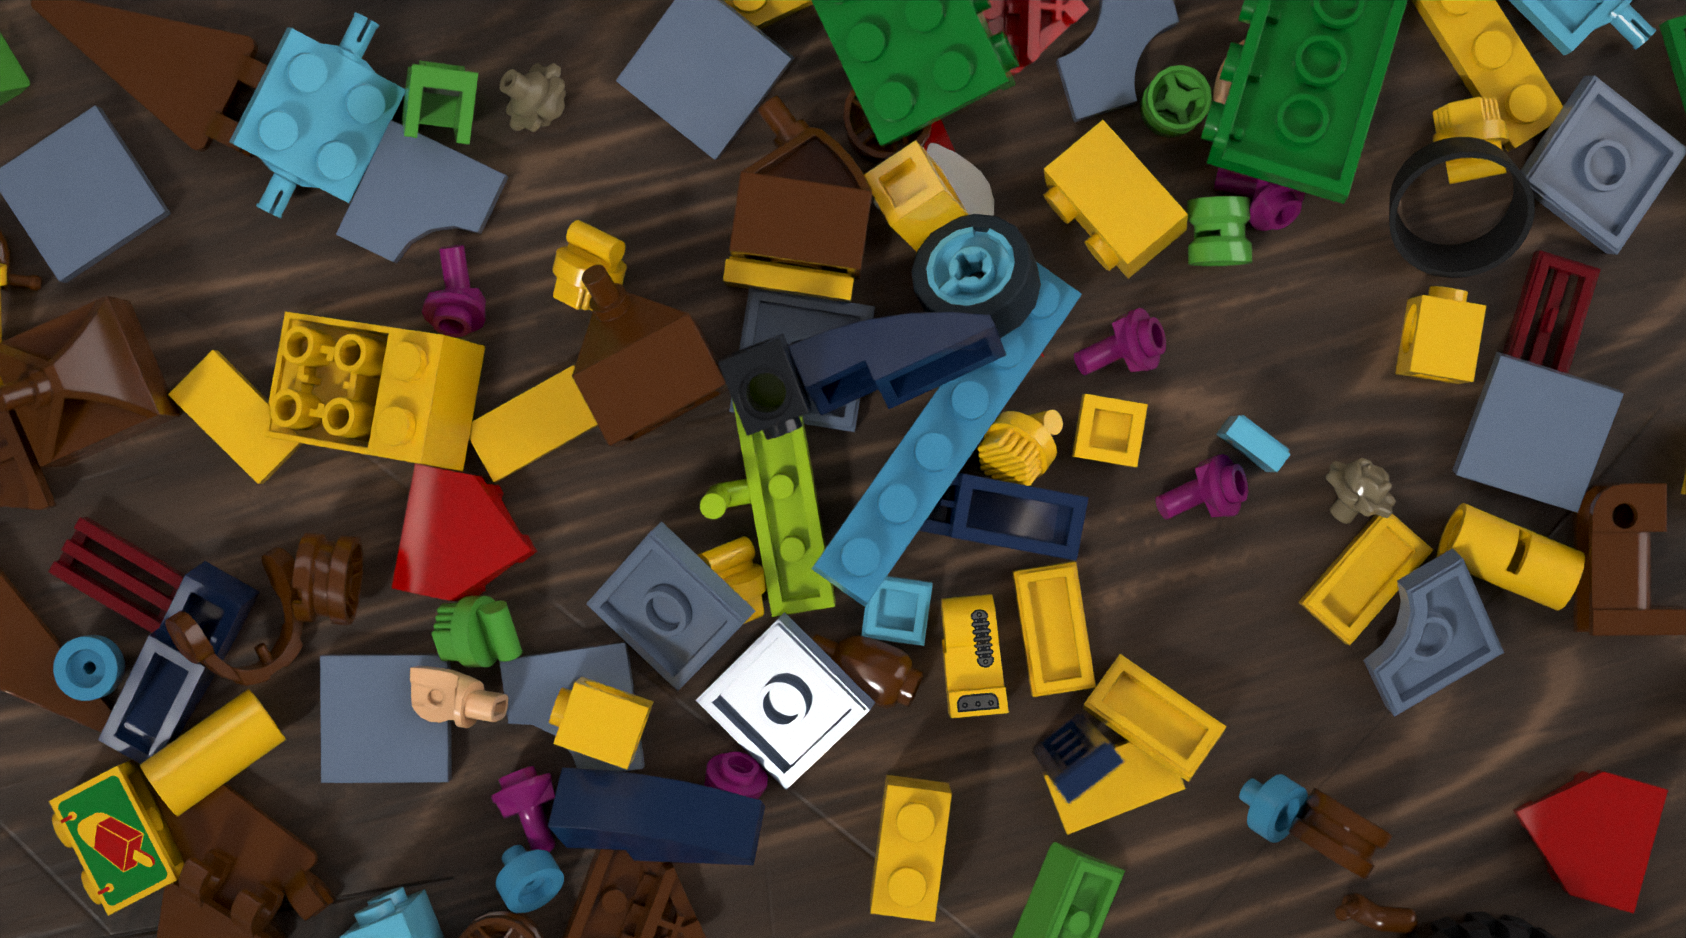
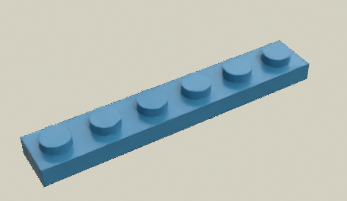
[811,262,1082,606]

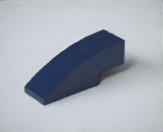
[788,312,1006,416]
[918,473,1089,561]
[98,561,260,764]
[548,768,765,865]

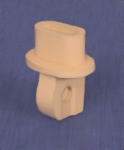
[410,666,508,728]

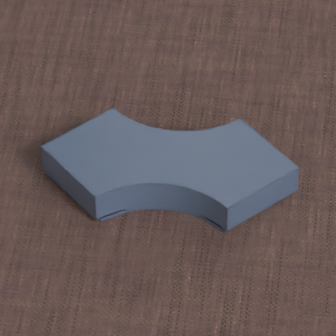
[1056,0,1179,123]

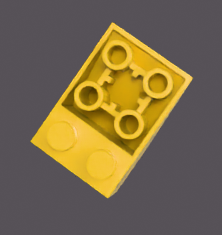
[264,311,486,471]

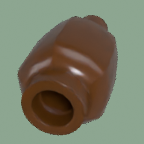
[812,634,924,708]

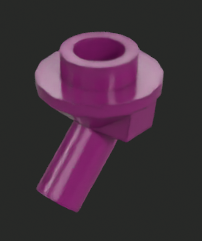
[1214,167,1305,231]
[422,244,486,337]
[1074,308,1166,376]
[1155,454,1248,520]
[704,752,768,800]
[491,766,556,852]

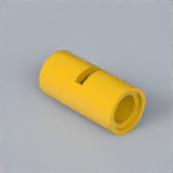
[1437,503,1585,611]
[140,688,286,817]

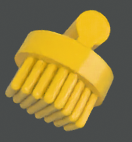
[1432,97,1509,184]
[552,220,627,311]
[977,409,1063,486]
[697,536,767,624]

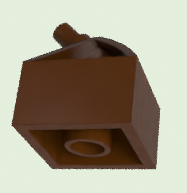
[729,95,872,280]
[572,265,728,447]
[0,296,181,467]

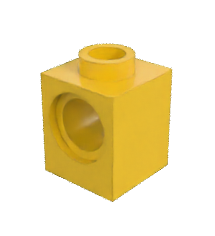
[864,140,969,252]
[1395,286,1486,384]
[549,677,654,769]

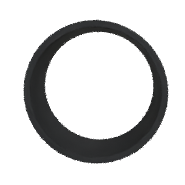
[1389,137,1535,278]

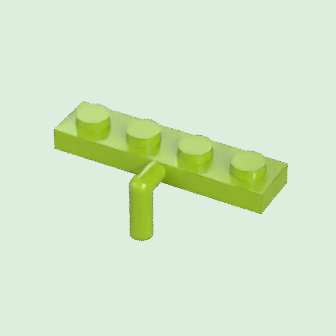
[700,373,836,617]

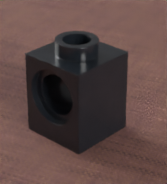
[718,333,811,440]

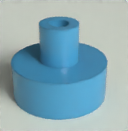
[53,635,125,701]
[1239,774,1308,843]
[495,845,564,913]

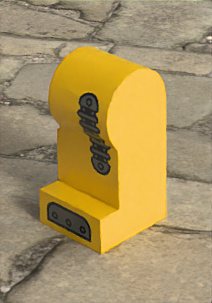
[941,594,1009,718]

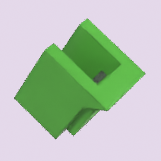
[402,60,478,145]

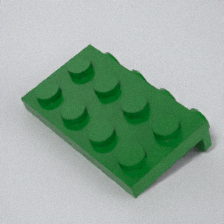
[812,0,1019,147]
[1201,0,1408,204]

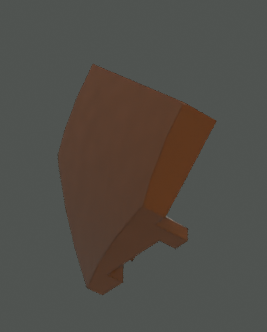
[562,849,706,938]

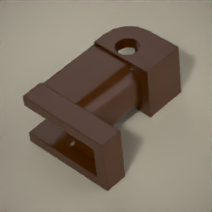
[1573,483,1686,636]

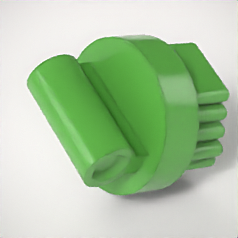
[432,596,523,668]

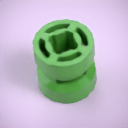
[1140,65,1212,138]
[1187,196,1253,266]

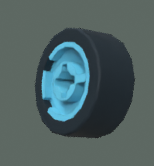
[911,214,1041,338]

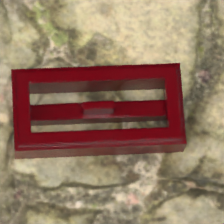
[1503,250,1601,374]
[48,517,185,633]

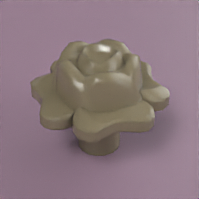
[500,63,566,132]
[1326,458,1396,524]

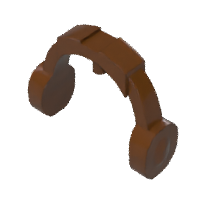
[165,547,303,686]

